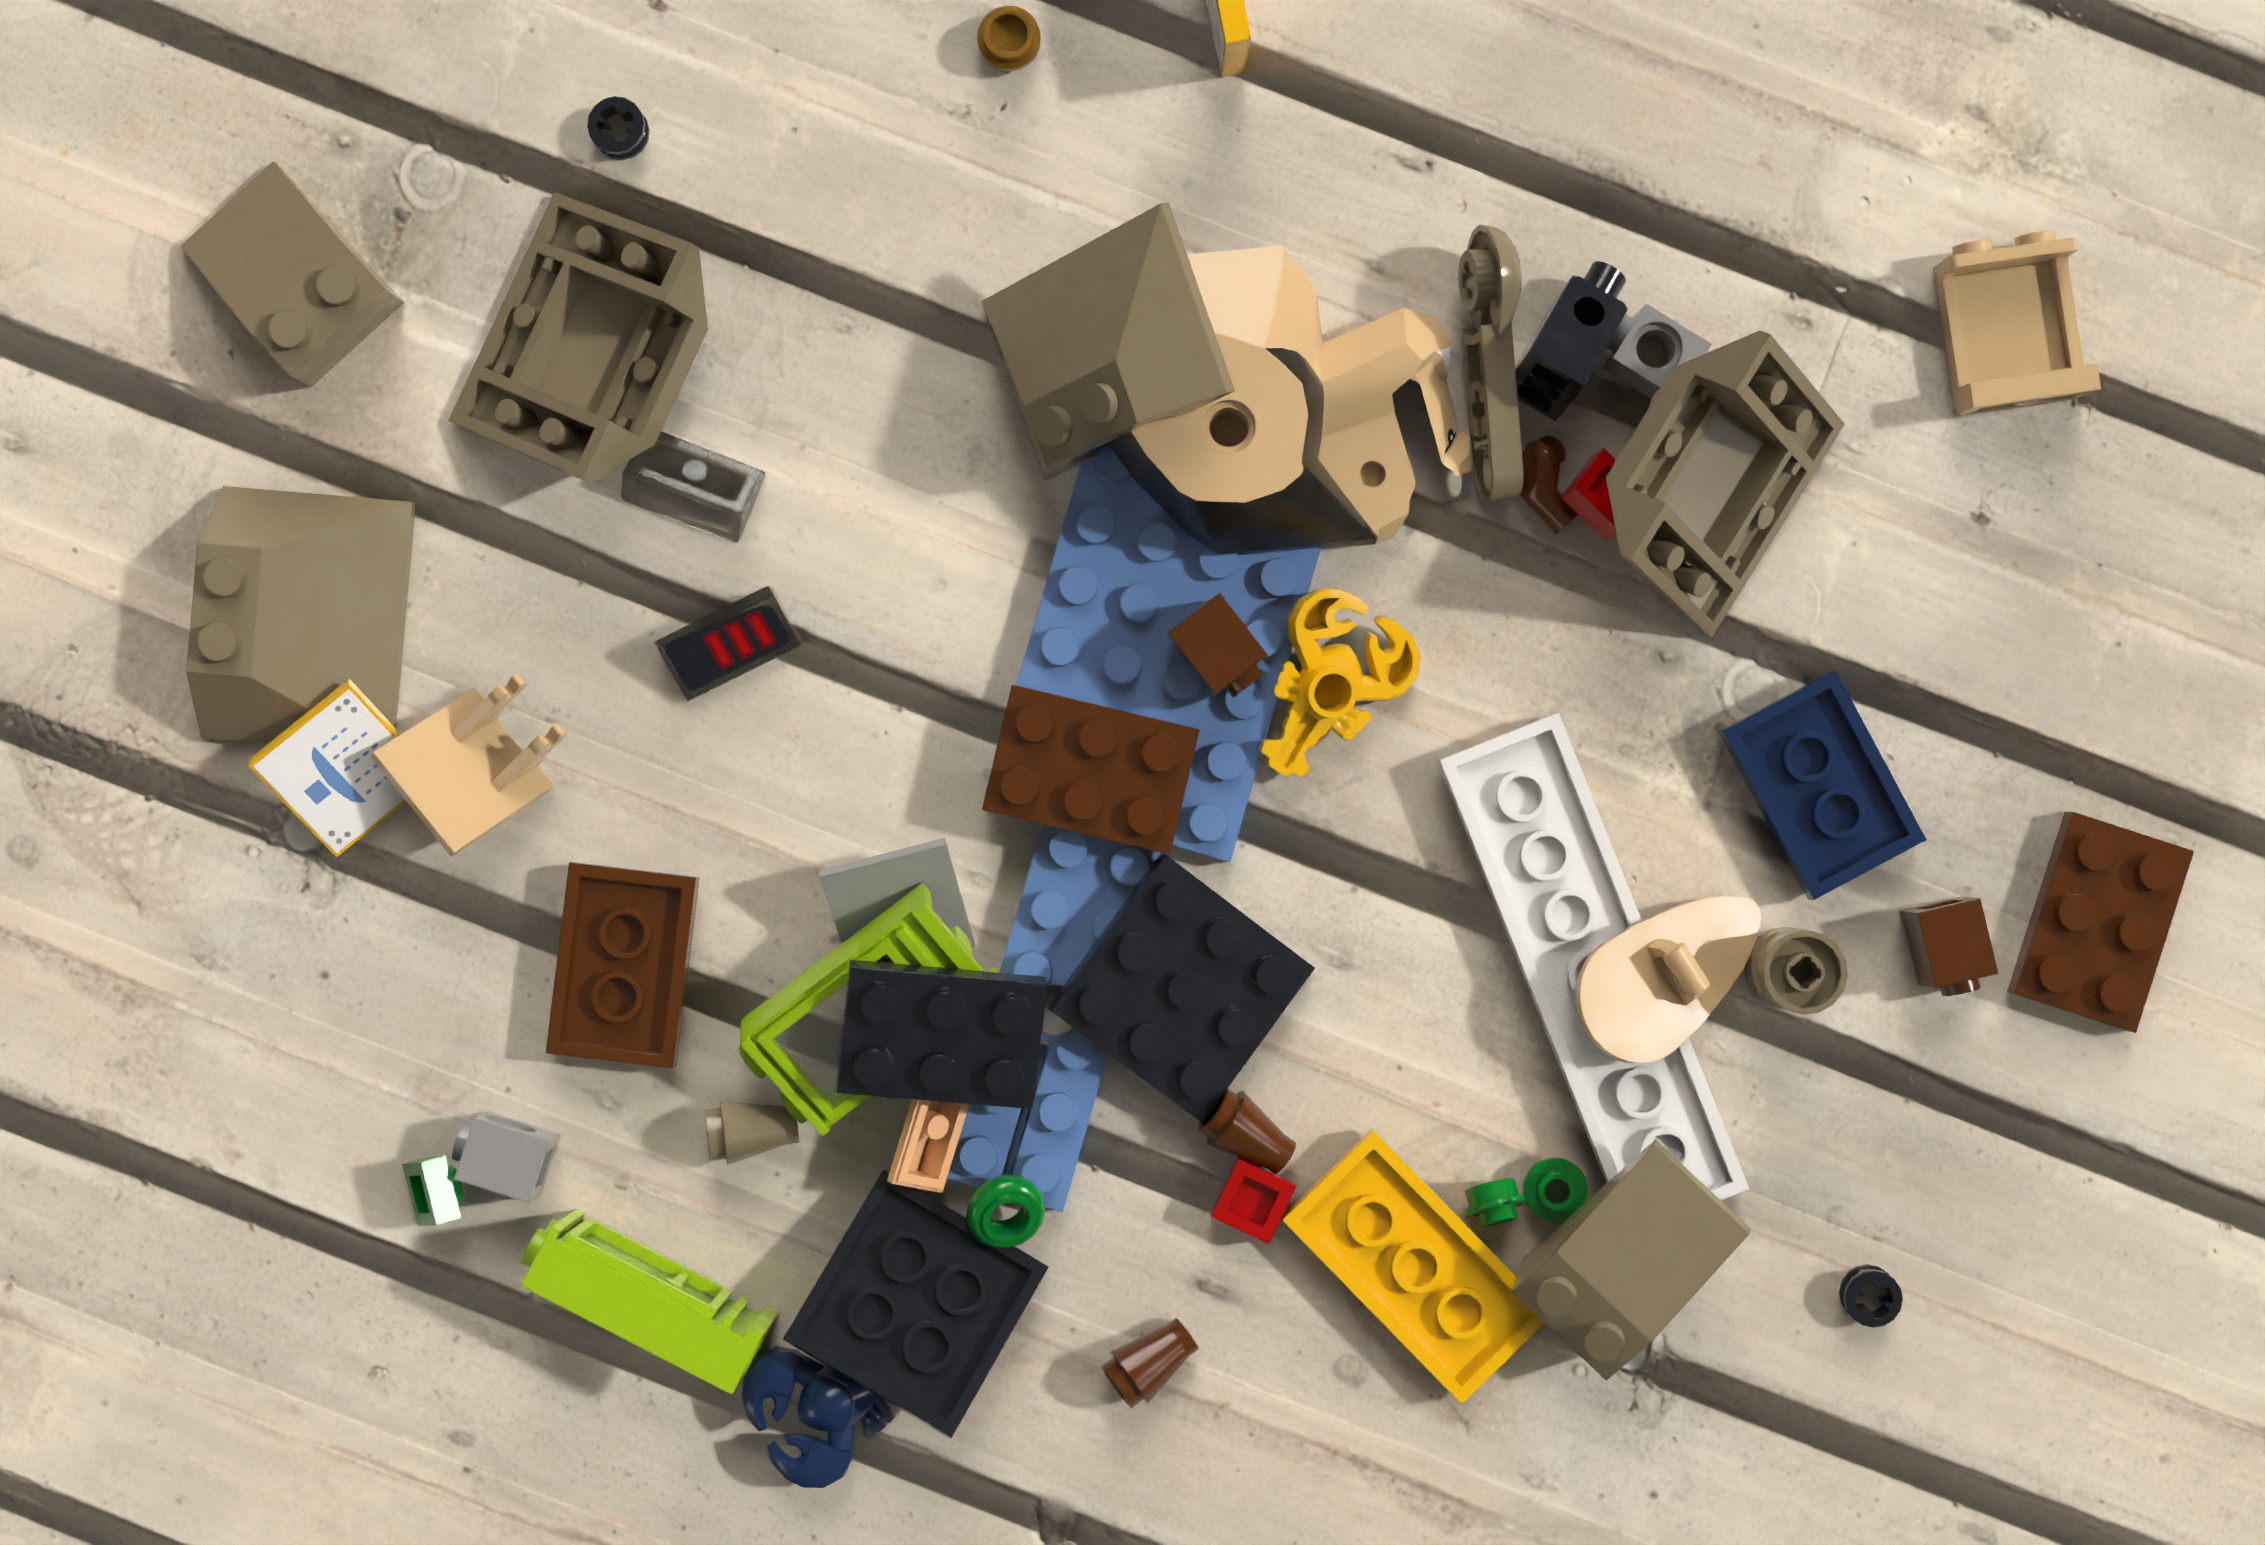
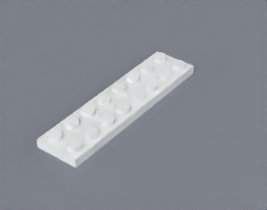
[1437,713,1749,1200]

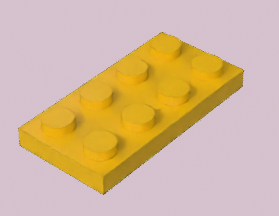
[1281,1128,1545,1404]

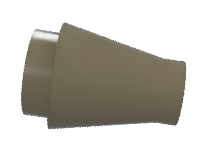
[704,1101,799,1165]

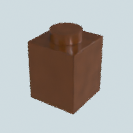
[1167,593,1268,698]
[1901,896,1999,996]

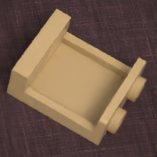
[1933,230,2101,417]

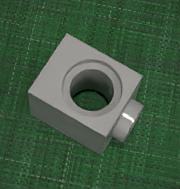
[1603,304,1712,399]
[452,1111,560,1203]

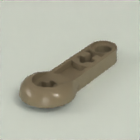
[1458,225,1523,502]

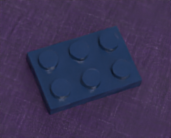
[1718,671,1927,900]

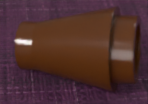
[1198,1089,1296,1174]
[1101,1318,1199,1409]

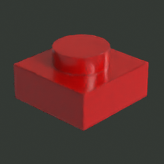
[1561,448,1616,541]
[1210,1156,1296,1244]

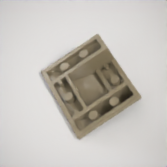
[448,192,708,483]
[981,202,1235,480]
[1606,330,1845,638]
[186,486,416,744]

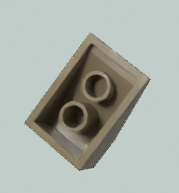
[180,161,404,387]
[1512,1139,1751,1381]

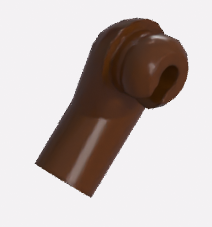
[1520,436,1578,534]

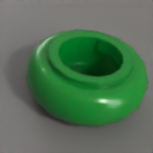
[966,1175,1046,1248]

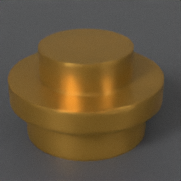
[977,6,1041,71]

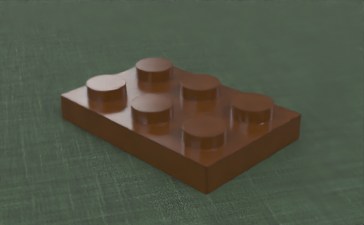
[982,684,1200,855]
[2007,812,2194,1033]
[546,862,700,1068]

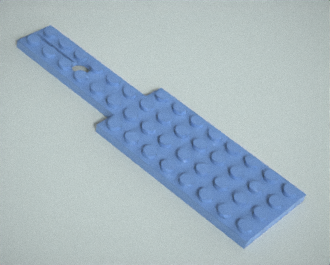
[947,443,1322,1212]

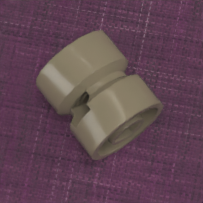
[1744,927,1848,1015]

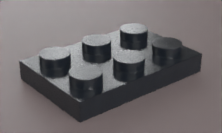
[836,960,1048,1109]

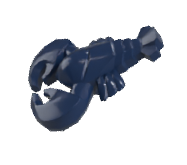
[741,1346,895,1488]

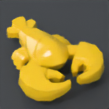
[1259,588,1421,778]

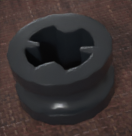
[587,96,650,160]
[1839,1264,1903,1328]

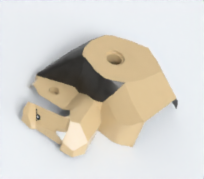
[1107,246,1474,554]

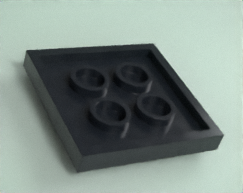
[1047,853,1315,1123]
[783,1169,1049,1438]

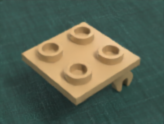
[371,674,567,857]

